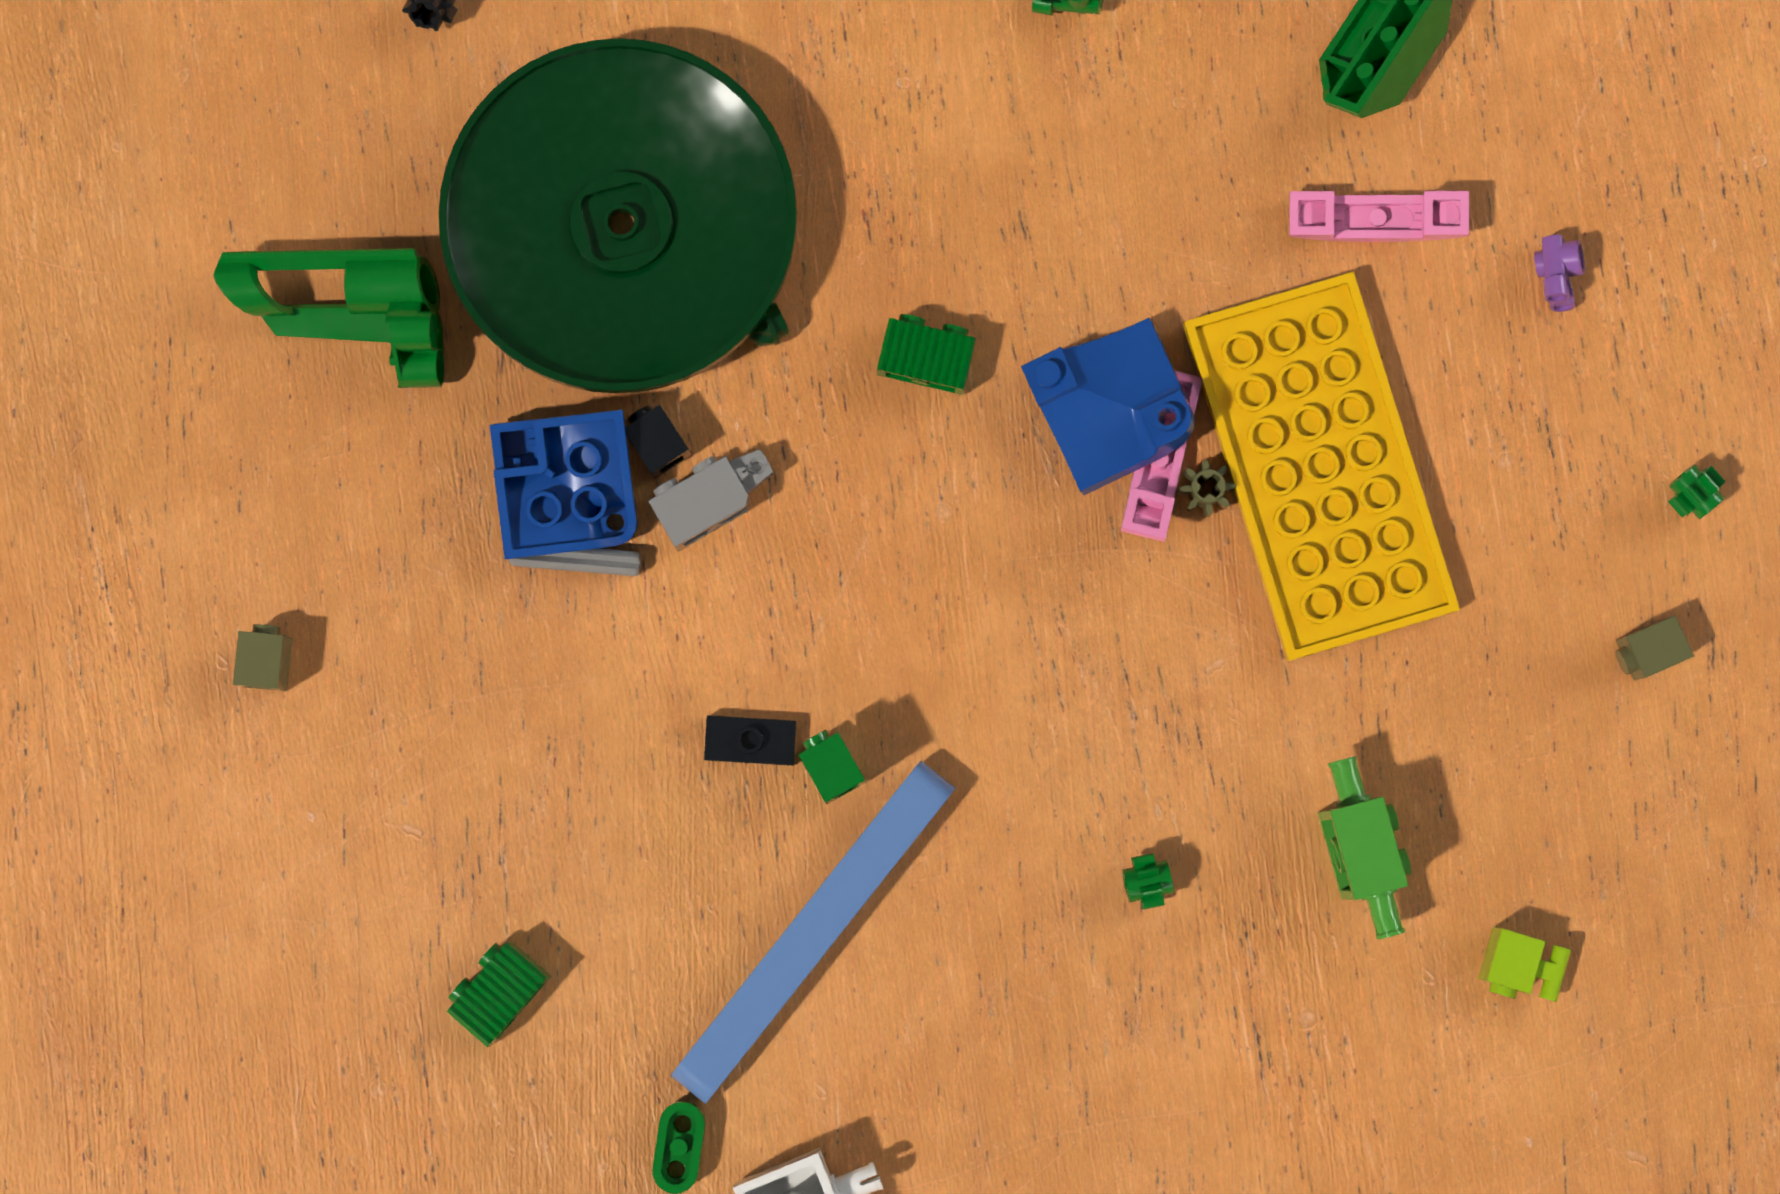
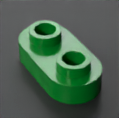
[652,1101,706,1194]

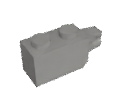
[648,449,774,552]

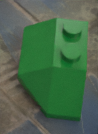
[1319,0,1452,118]

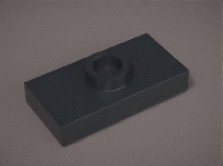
[704,715,797,766]

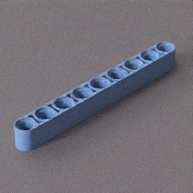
[670,761,956,1104]

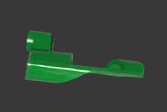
[213,248,444,388]

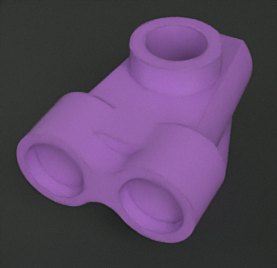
[1534,235,1585,312]

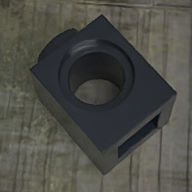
[626,405,692,479]

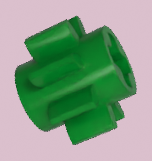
[1668,464,1726,519]
[1122,853,1174,910]

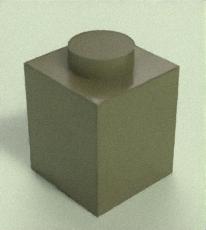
[1615,615,1694,681]
[233,624,292,691]

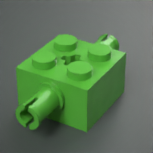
[1317,756,1412,939]

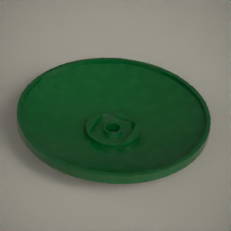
[439,38,797,394]

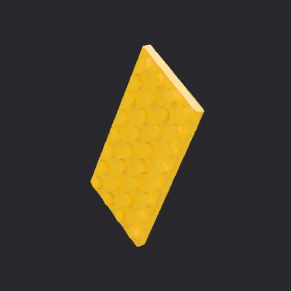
[1183,272,1460,662]

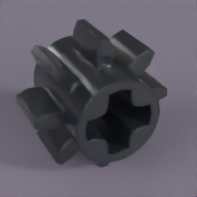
[402,0,458,31]

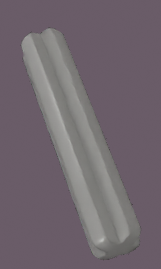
[509,548,641,576]

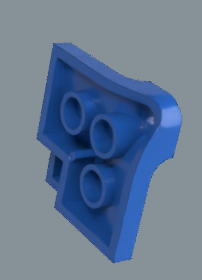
[1021,318,1195,495]
[490,409,638,559]

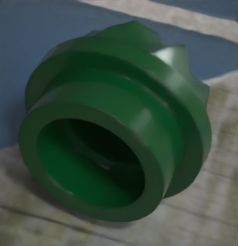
[748,302,790,346]

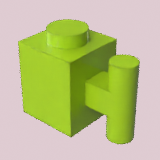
[1478,927,1571,1002]

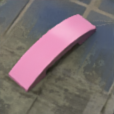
[1289,191,1469,242]
[1121,371,1202,542]

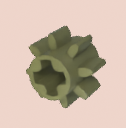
[1178,460,1235,517]

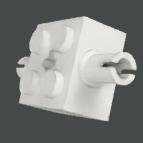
[733,1147,884,1194]

